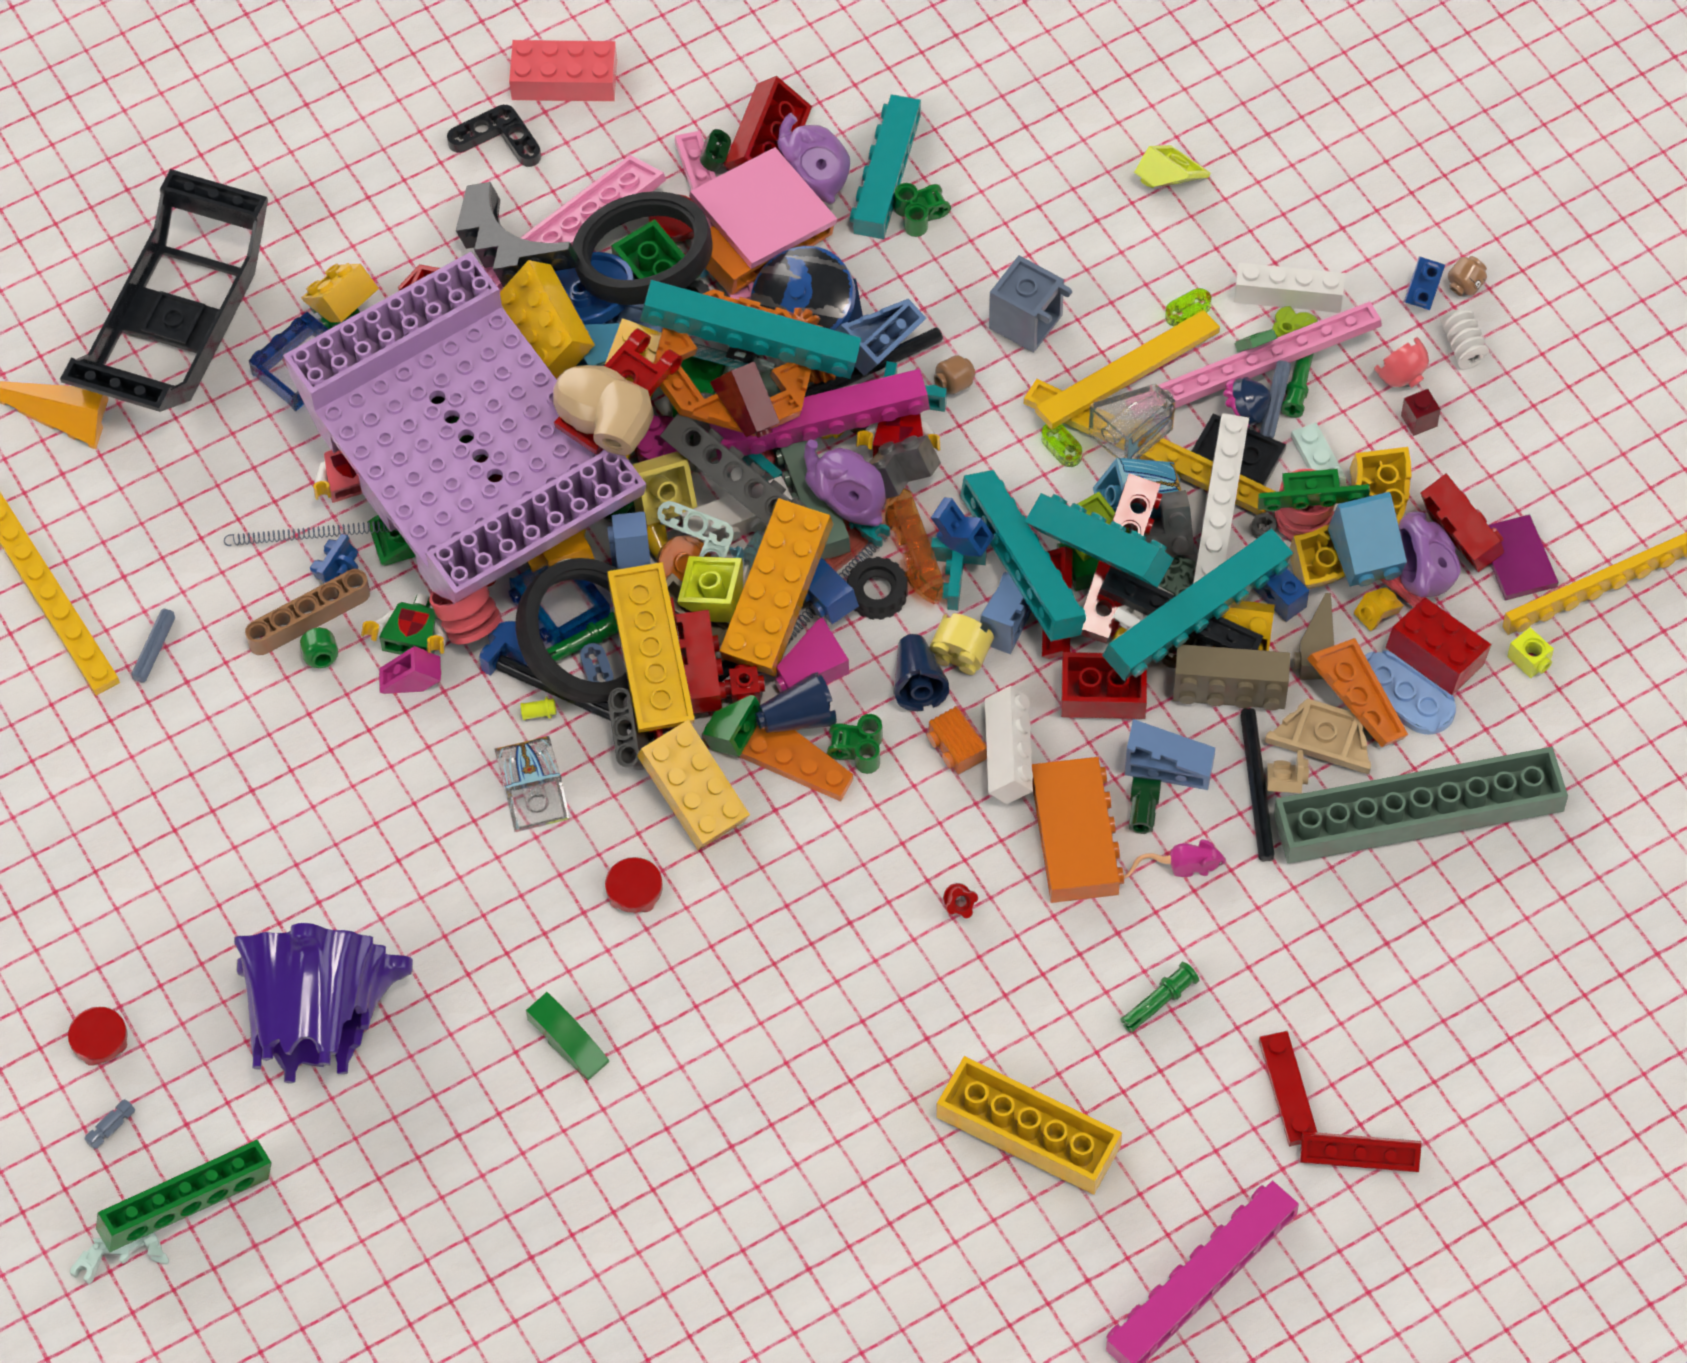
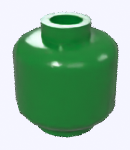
[300,627,338,669]

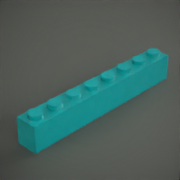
[640,280,861,379]
[960,470,1086,641]
[1102,528,1293,681]

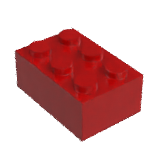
[1385,597,1492,695]
[1061,652,1147,719]

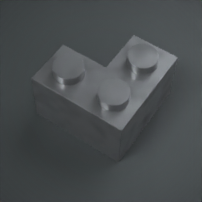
[869,435,941,499]
[1143,490,1195,557]

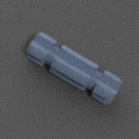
[84,1099,135,1149]

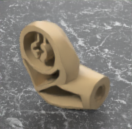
[553,365,654,456]

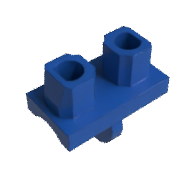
[1404,256,1445,310]
[310,534,359,583]

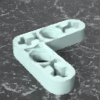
[657,501,734,558]

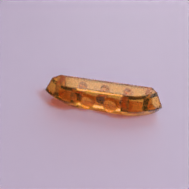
[885,488,944,604]

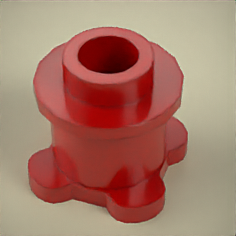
[943,883,978,919]

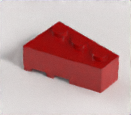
[1420,473,1505,572]
[676,610,726,714]

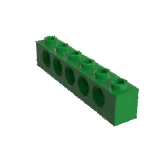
[96,1139,272,1253]

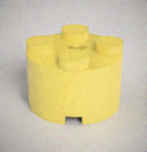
[930,613,994,675]

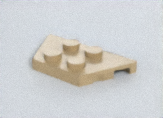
[1265,698,1371,774]

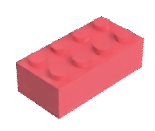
[509,40,617,101]

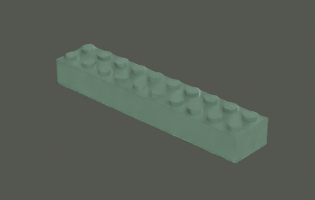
[1274,746,1568,864]

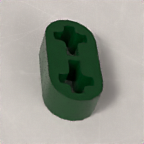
[700,129,731,171]

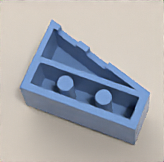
[835,298,926,376]
[607,512,651,569]
[980,572,1032,654]
[1125,719,1216,790]

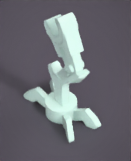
[70,1232,169,1284]

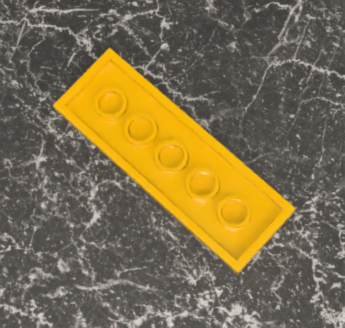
[607,562,695,733]

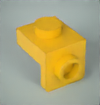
[1354,587,1404,631]

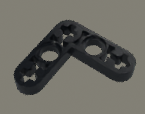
[447,104,541,167]

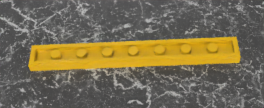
[1035,310,1220,430]

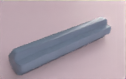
[1260,360,1291,438]
[131,608,175,683]

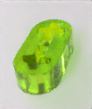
[1165,288,1212,327]
[1041,424,1082,467]

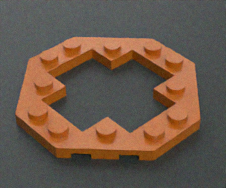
[654,289,811,436]

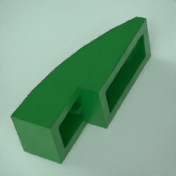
[526,992,609,1081]

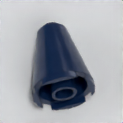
[894,634,949,712]
[755,672,837,733]

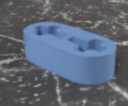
[580,643,614,682]

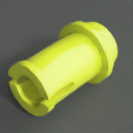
[520,696,557,721]

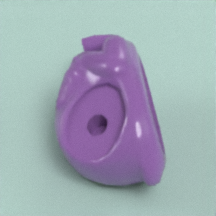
[778,113,850,204]
[804,439,886,527]
[1398,511,1461,598]

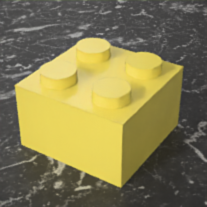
[632,452,697,525]

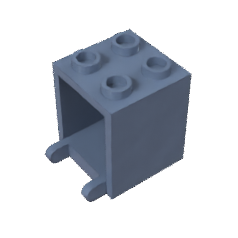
[989,255,1072,353]

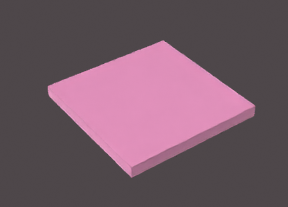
[689,147,837,269]

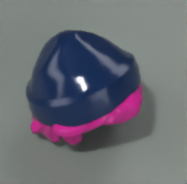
[1223,377,1271,428]

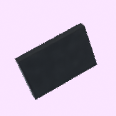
[1191,413,1287,486]

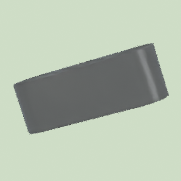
[608,688,649,770]

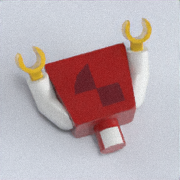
[856,414,941,458]

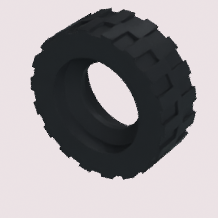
[847,557,908,620]

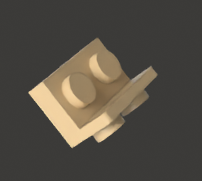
[1267,750,1309,793]

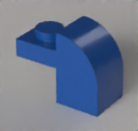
[931,497,995,557]
[479,621,527,676]

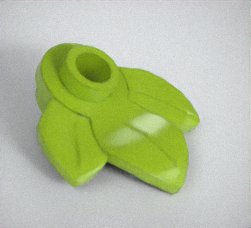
[1272,306,1318,338]

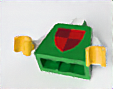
[361,594,448,655]

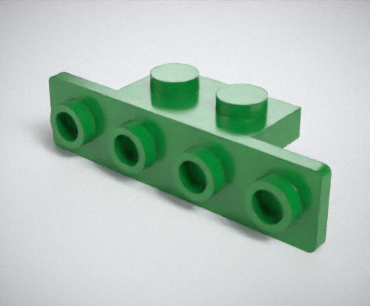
[1258,469,1370,512]

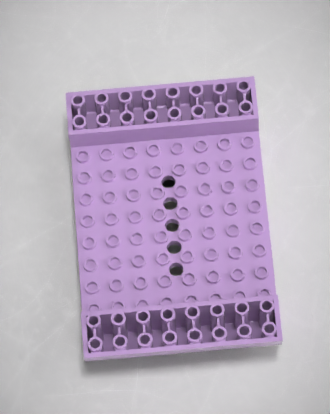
[283,252,646,604]

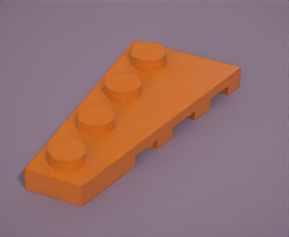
[1307,638,1408,747]
[740,726,854,802]

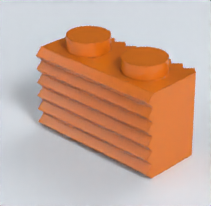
[927,706,987,775]

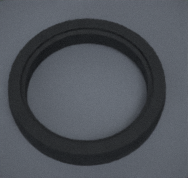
[572,191,713,305]
[515,558,630,703]

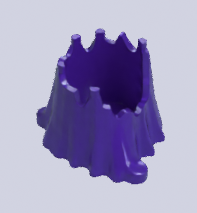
[234,923,413,1083]

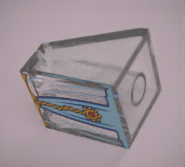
[1089,384,1175,459]
[494,736,570,832]

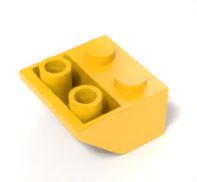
[301,263,379,322]
[1213,601,1275,651]

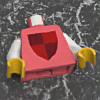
[313,450,363,503]

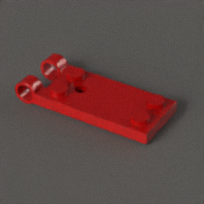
[554,328,683,455]

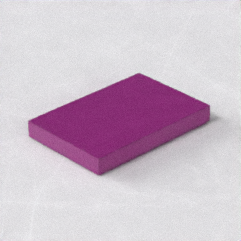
[1489,514,1559,601]

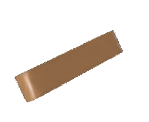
[245,569,370,655]

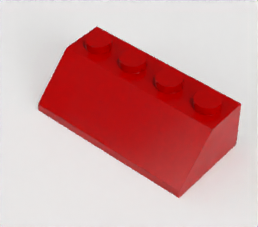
[724,76,812,170]

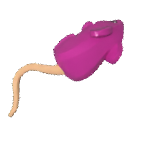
[1124,839,1226,879]

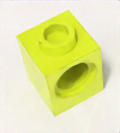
[1507,627,1554,678]

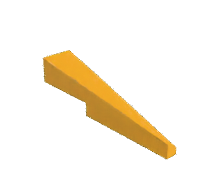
[0,381,109,449]

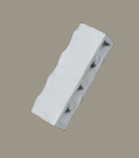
[1234,263,1345,313]
[680,476,793,543]
[985,686,1033,804]

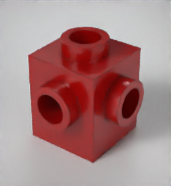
[724,664,765,704]

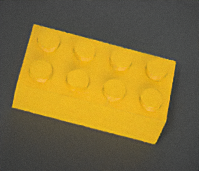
[500,260,595,379]
[637,720,750,850]

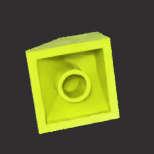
[1134,145,1211,188]
[677,556,743,622]

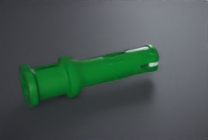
[1281,353,1314,418]
[547,611,619,662]
[1120,961,1200,1033]

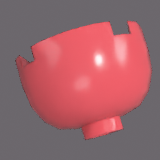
[1374,337,1429,388]

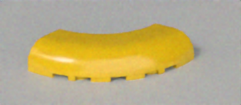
[1289,447,1412,589]

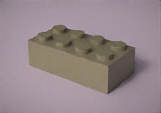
[1173,645,1290,711]

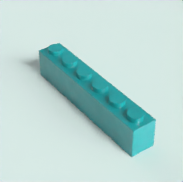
[850,94,921,240]
[1025,493,1174,588]

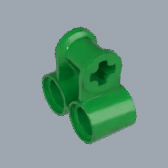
[894,183,951,237]
[827,714,883,774]

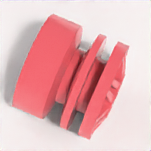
[1274,469,1335,540]
[429,585,502,645]

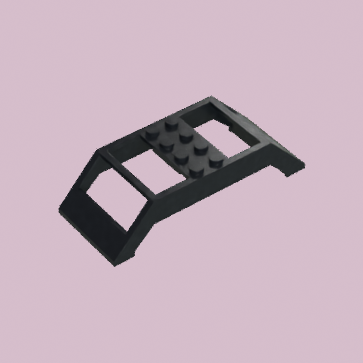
[60,169,268,412]

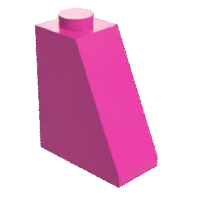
[775,617,849,693]

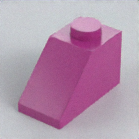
[379,646,441,694]

